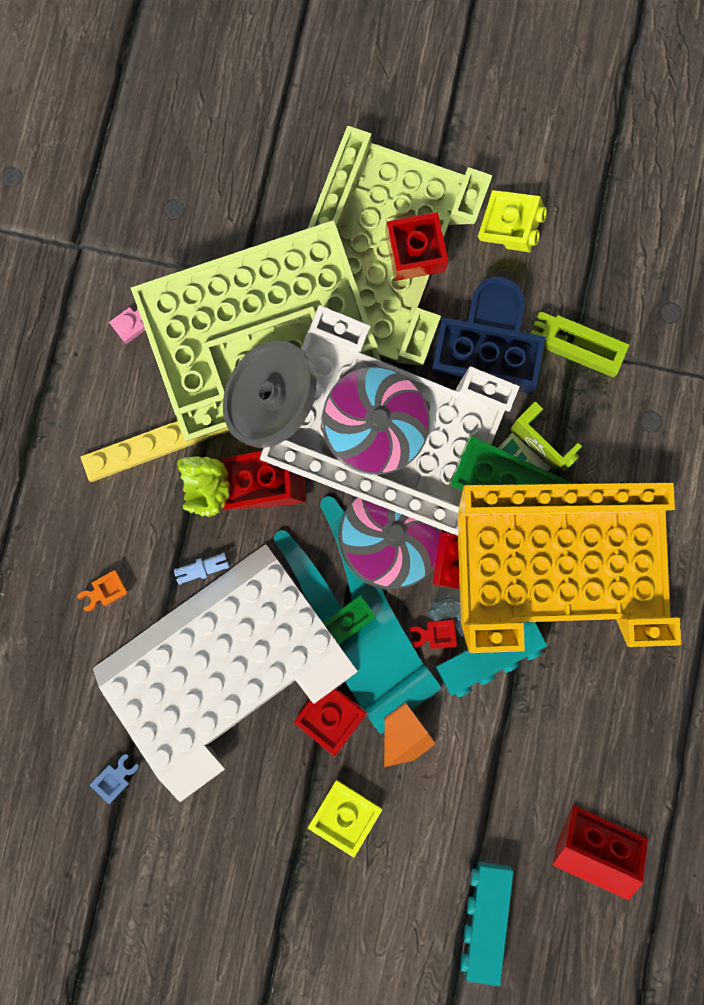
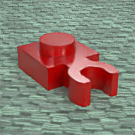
[410,619,458,649]

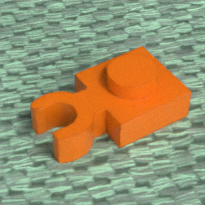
[77,570,129,611]

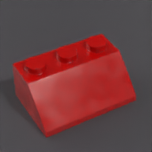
[552,805,648,900]

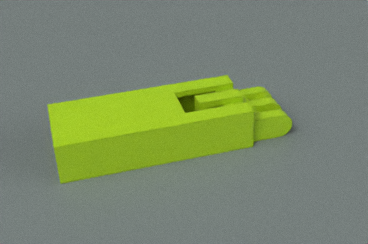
[530,312,629,378]

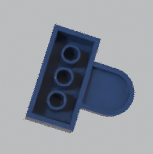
[431,277,545,394]

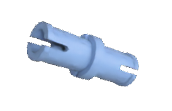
[174,552,230,585]

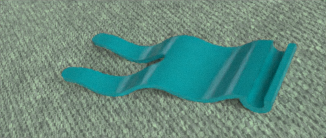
[274,496,442,734]

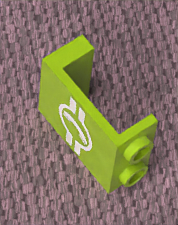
[510,402,582,474]

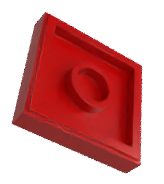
[294,687,368,756]

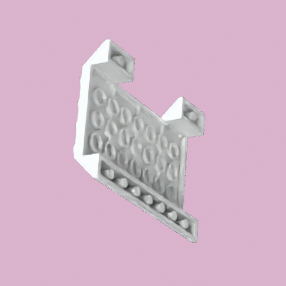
[260,305,520,535]
[93,544,358,802]

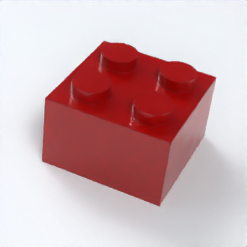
[385,212,449,281]

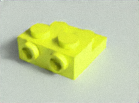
[478,190,547,252]

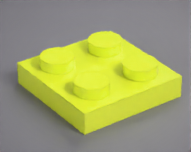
[308,780,383,857]

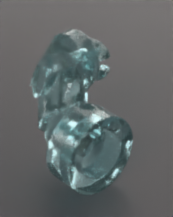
[428,598,464,636]

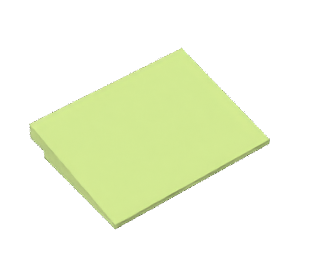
[131,220,381,442]

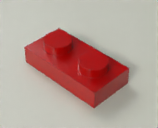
[432,532,460,589]

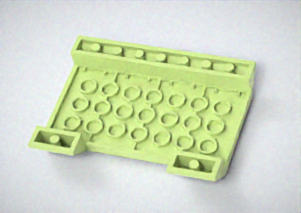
[308,125,492,365]

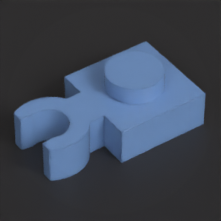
[89,754,139,804]

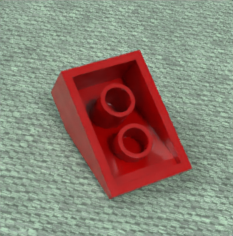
[220,451,306,510]

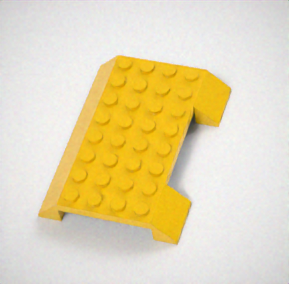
[457,483,681,653]

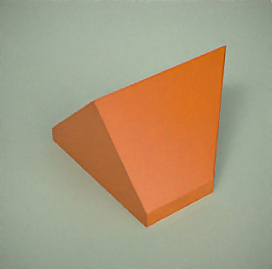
[384,703,435,767]

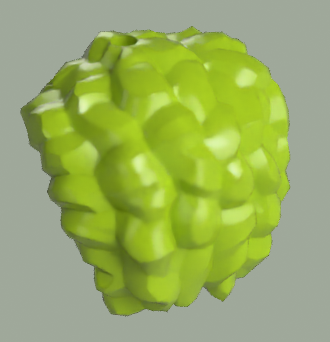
[177,456,230,517]

